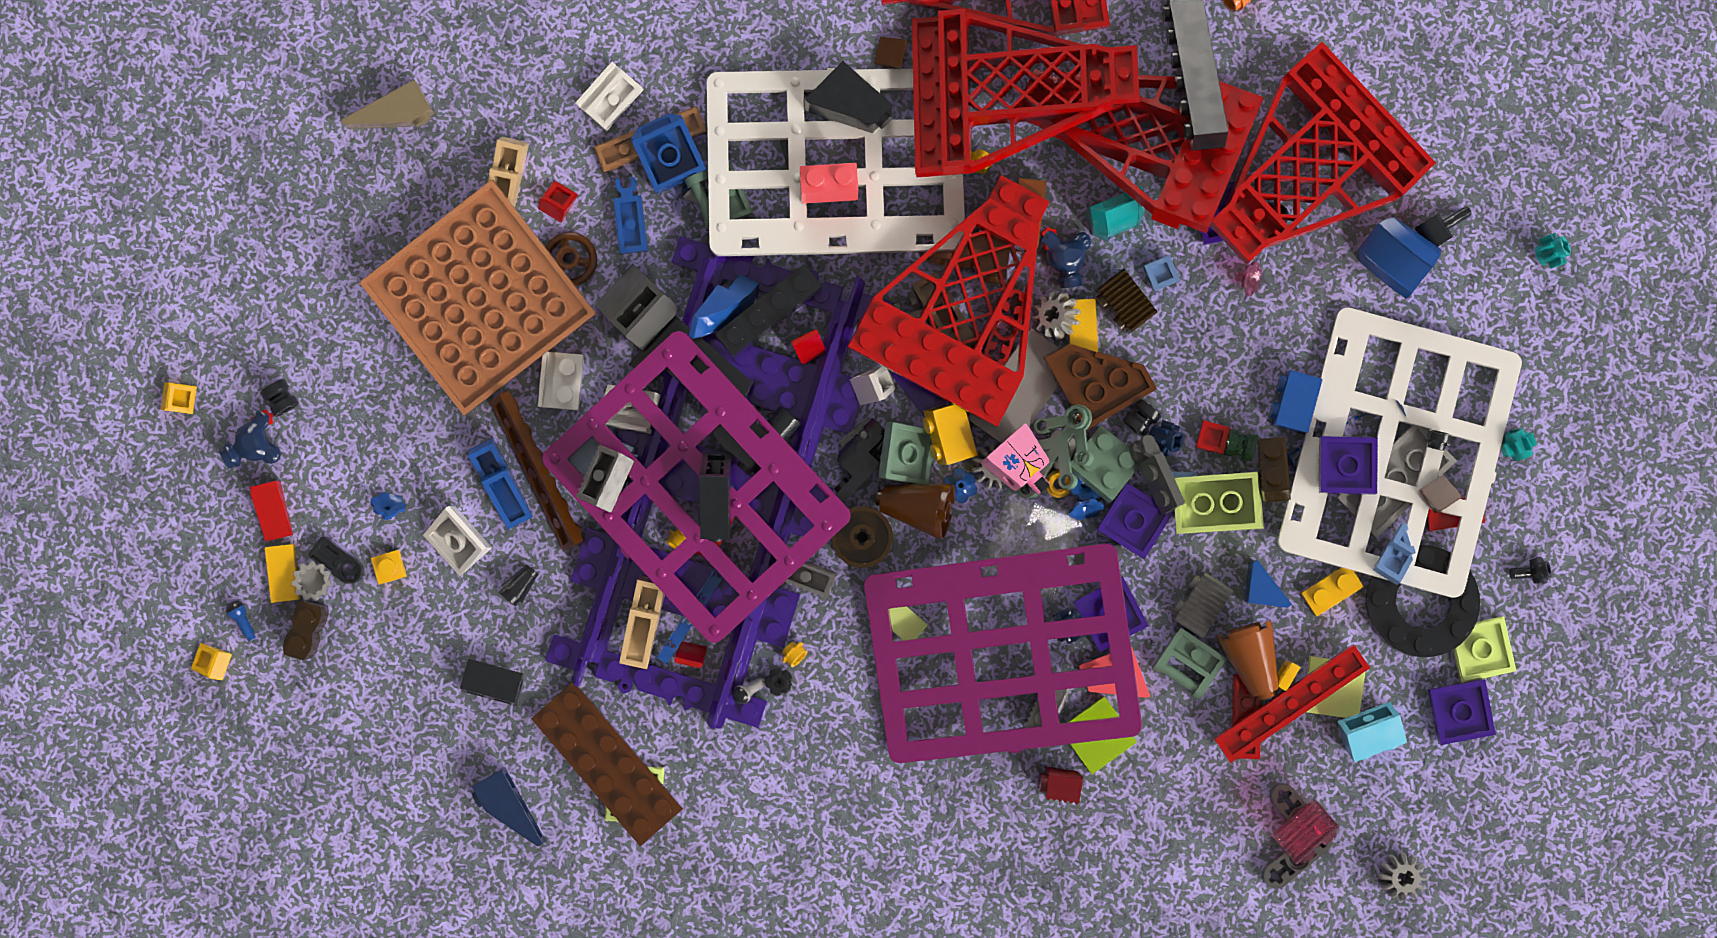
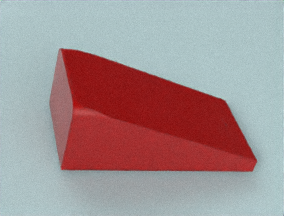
[791,329,826,364]
[249,481,293,542]

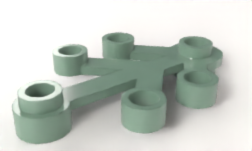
[1017,404,1094,499]

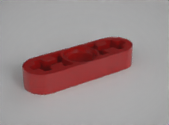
[983,289,1025,365]

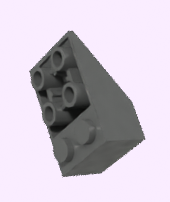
[595,264,680,351]

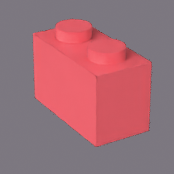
[800,163,858,204]

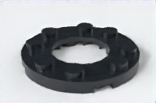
[1365,545,1480,657]

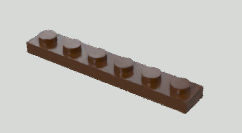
[489,391,583,552]

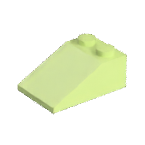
[1175,472,1264,534]

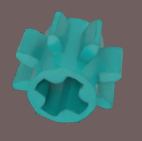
[1535,233,1571,269]
[1500,427,1537,461]

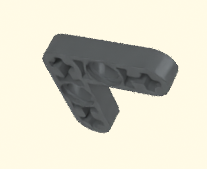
[1262,783,1332,889]

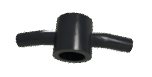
[1414,206,1472,247]

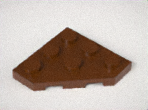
[1043,344,1157,431]

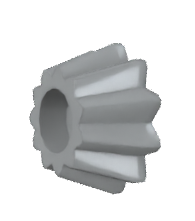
[291,561,332,601]

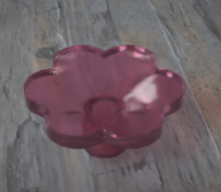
[1236,261,1263,296]

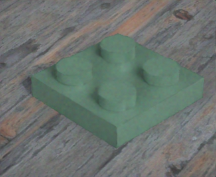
[878,422,932,484]
[1071,425,1140,503]

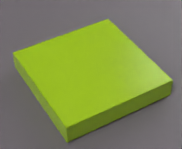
[1066,696,1137,774]

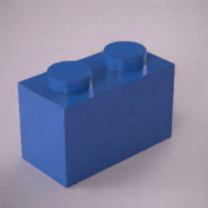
[1269,370,1323,434]

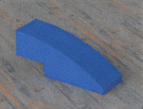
[689,274,760,339]
[468,438,533,530]

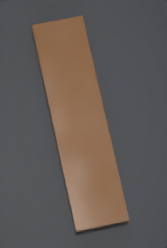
[594,106,707,173]

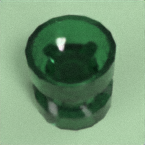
[1223,428,1258,461]

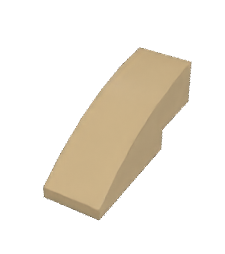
[488,137,529,207]
[619,575,665,669]

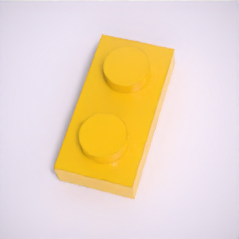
[1300,567,1364,617]

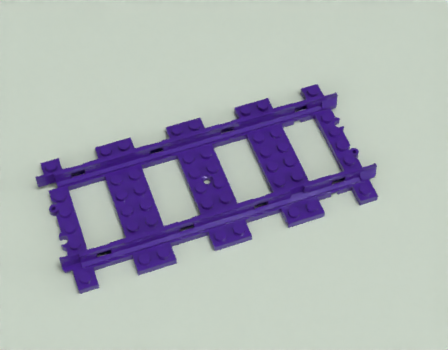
[545,236,892,729]

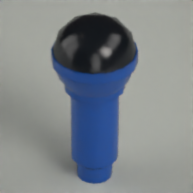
[226,601,256,642]

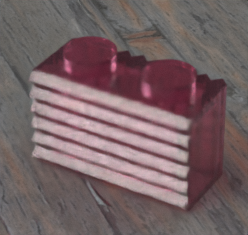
[1271,799,1339,864]

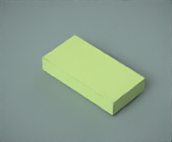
[889,606,928,640]

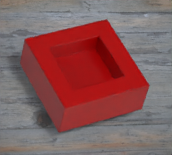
[1195,420,1231,455]

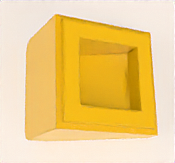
[160,382,197,414]
[191,643,232,680]

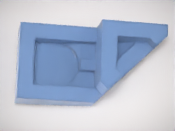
[1373,522,1416,585]

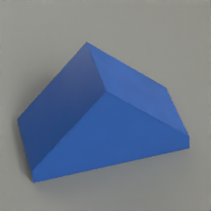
[1244,560,1292,608]

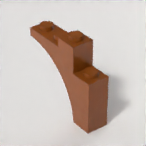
[924,178,1047,284]

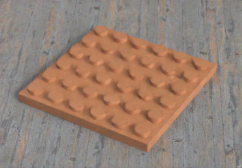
[359,180,597,416]

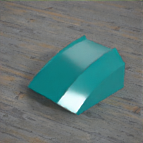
[1084,186,1145,241]

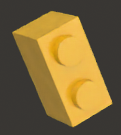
[923,402,978,465]

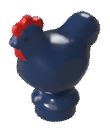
[1039,227,1091,288]
[219,410,282,468]

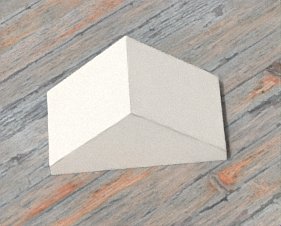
[850,365,896,405]

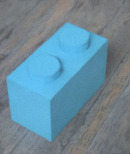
[1337,702,1407,762]

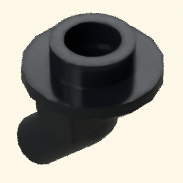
[1509,557,1552,584]

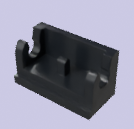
[460,659,524,706]

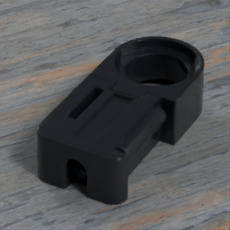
[309,537,364,584]

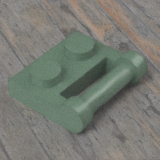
[684,162,753,231]
[1152,627,1227,700]

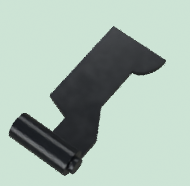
[629,316,801,475]

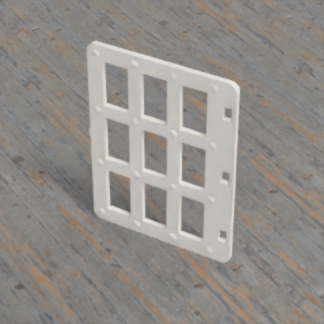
[707,68,965,256]
[1278,308,1522,598]

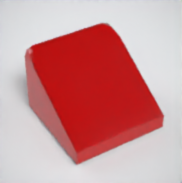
[538,180,578,223]
[674,641,707,668]

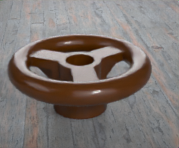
[545,232,597,286]

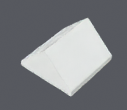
[423,506,492,576]

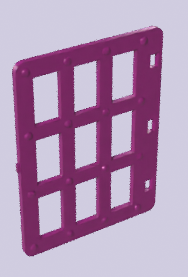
[542,331,850,643]
[864,543,1142,763]

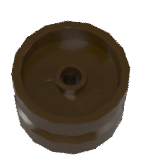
[832,506,893,568]

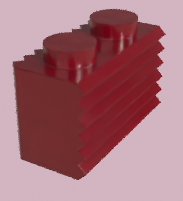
[1037,766,1083,805]

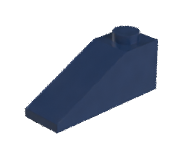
[472,768,546,847]

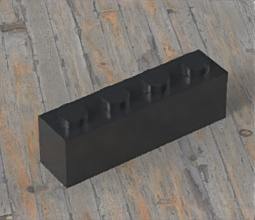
[716,264,822,358]

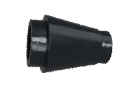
[498,564,539,607]

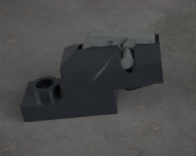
[834,418,885,503]

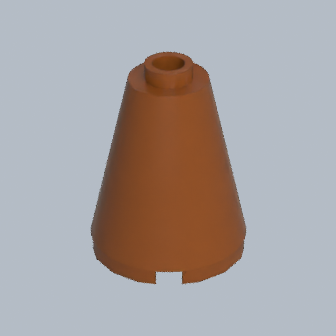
[1217,619,1278,700]

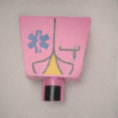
[980,423,1050,495]

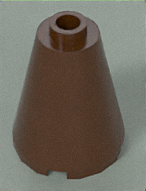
[875,483,955,539]

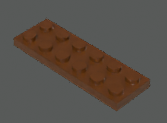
[531,682,684,846]

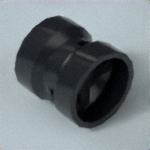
[260,379,299,417]
[1122,399,1162,437]

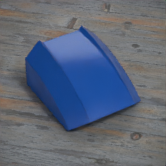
[631,113,707,194]
[1358,217,1441,299]

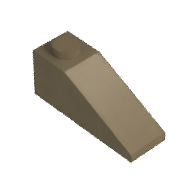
[341,80,435,129]

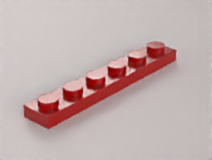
[1213,644,1370,763]

